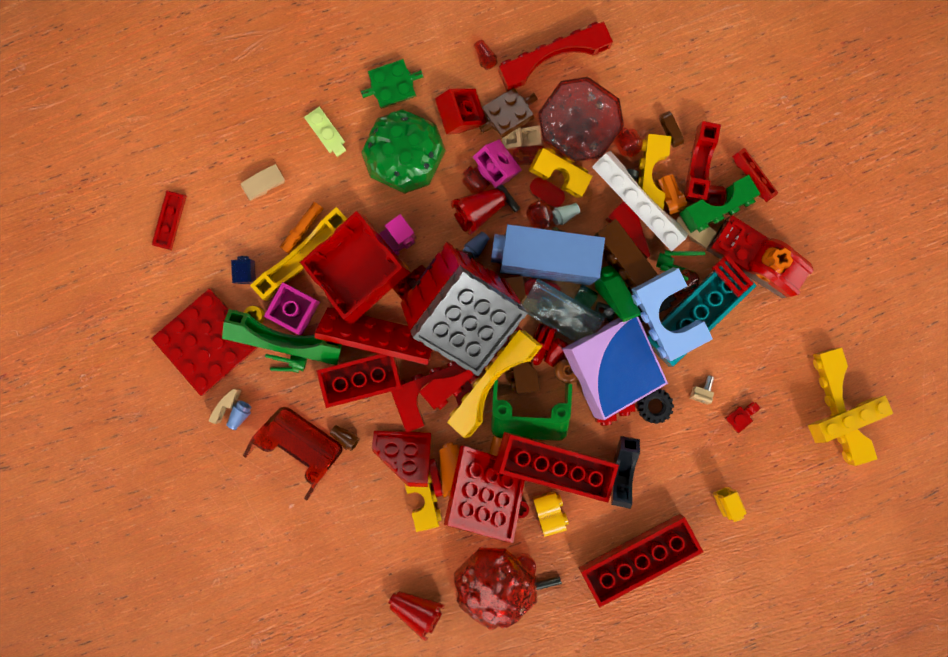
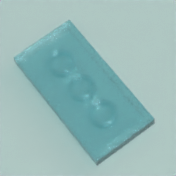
[523,279,605,342]

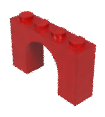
[391,361,473,433]

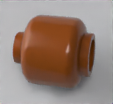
[554,358,578,383]

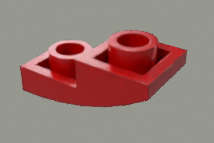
[595,404,636,426]

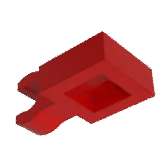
[725,402,761,433]

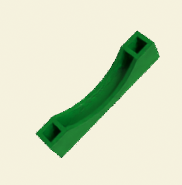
[222,309,342,365]

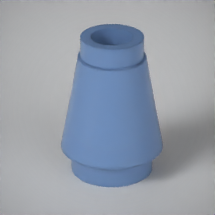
[462,232,490,259]
[226,400,252,430]

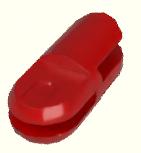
[529,323,557,365]

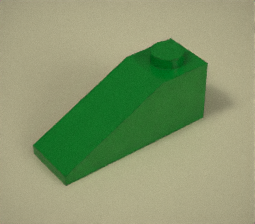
[595,265,641,322]

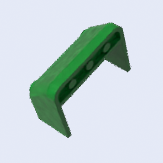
[491,380,572,441]

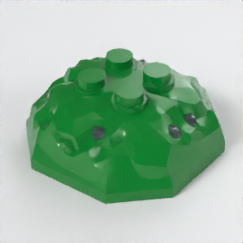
[361,109,446,194]

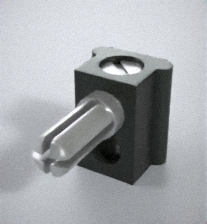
[593,302,615,322]

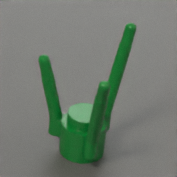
[656,250,706,281]
[265,354,307,373]

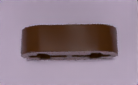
[659,111,684,148]

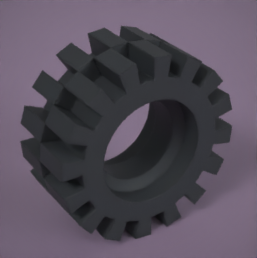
[637,389,674,424]

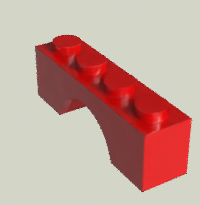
[684,121,721,203]

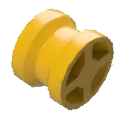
[243,306,265,324]

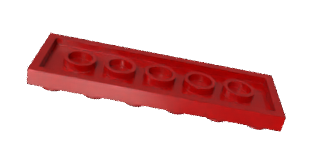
[315,307,433,365]

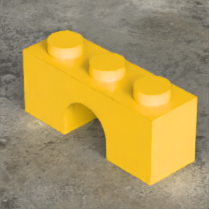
[528,148,593,198]
[405,472,442,532]

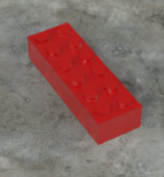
[493,432,619,503]
[578,514,703,608]

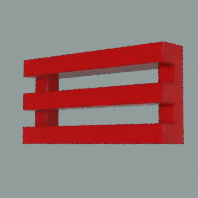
[712,254,754,297]

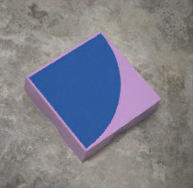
[563,317,668,420]

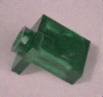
[572,284,598,311]

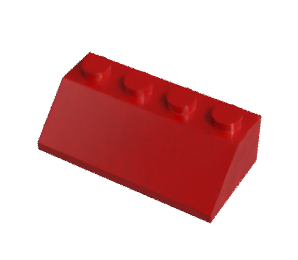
[316,354,402,408]

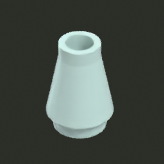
[551,203,580,226]

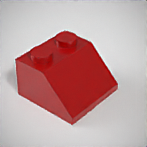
[435,89,486,134]

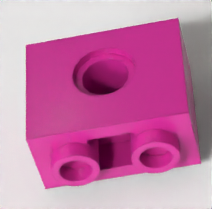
[473,139,522,188]

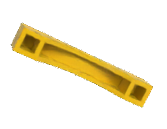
[250,207,347,301]
[447,330,542,438]
[813,348,877,466]

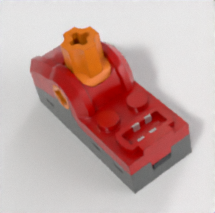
[706,215,814,299]

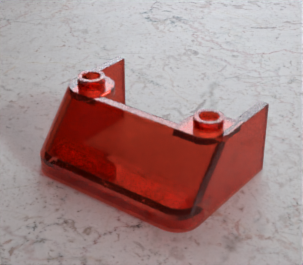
[243,407,343,501]

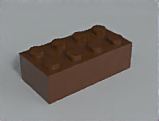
[594,219,658,295]

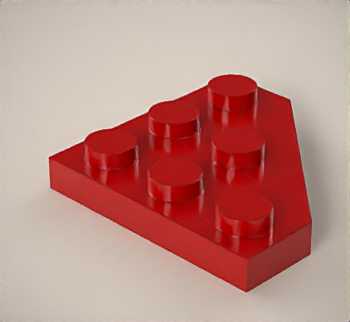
[372,431,431,487]

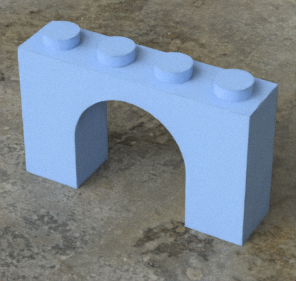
[631,267,713,361]

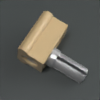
[689,376,714,405]

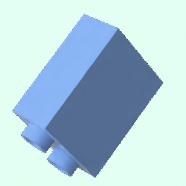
[491,224,605,285]

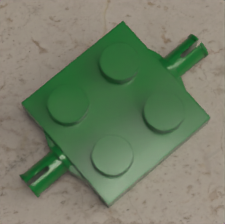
[361,59,424,109]

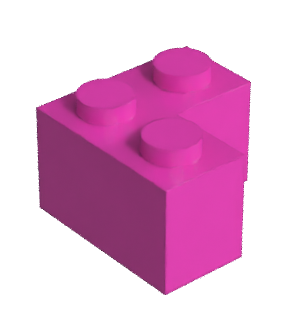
[379,214,417,256]

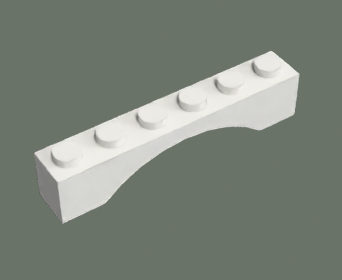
[592,151,688,251]

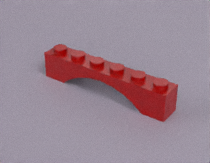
[498,21,613,92]
[419,326,523,410]

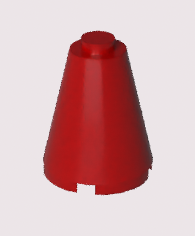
[451,189,506,235]
[388,591,445,641]

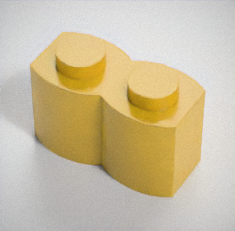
[713,487,747,522]
[532,491,569,537]

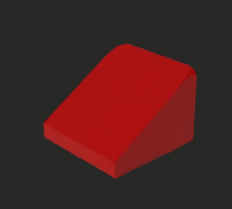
[705,185,726,206]

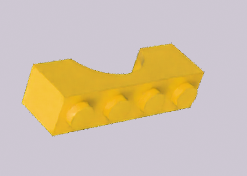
[637,134,671,210]
[808,396,894,443]

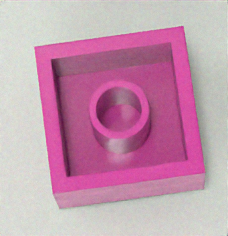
[264,282,320,335]

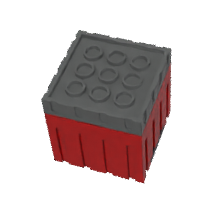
[400,242,528,376]

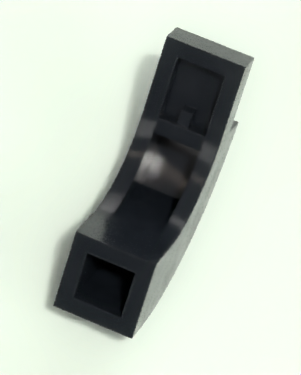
[611,436,640,509]

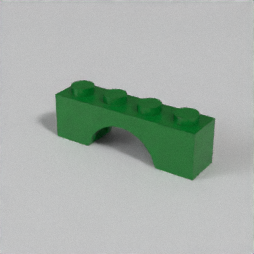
[679,175,761,233]

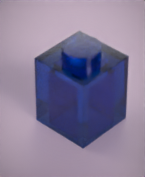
[231,256,256,285]

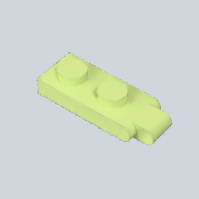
[304,106,346,157]

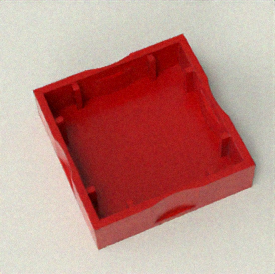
[300,211,410,323]

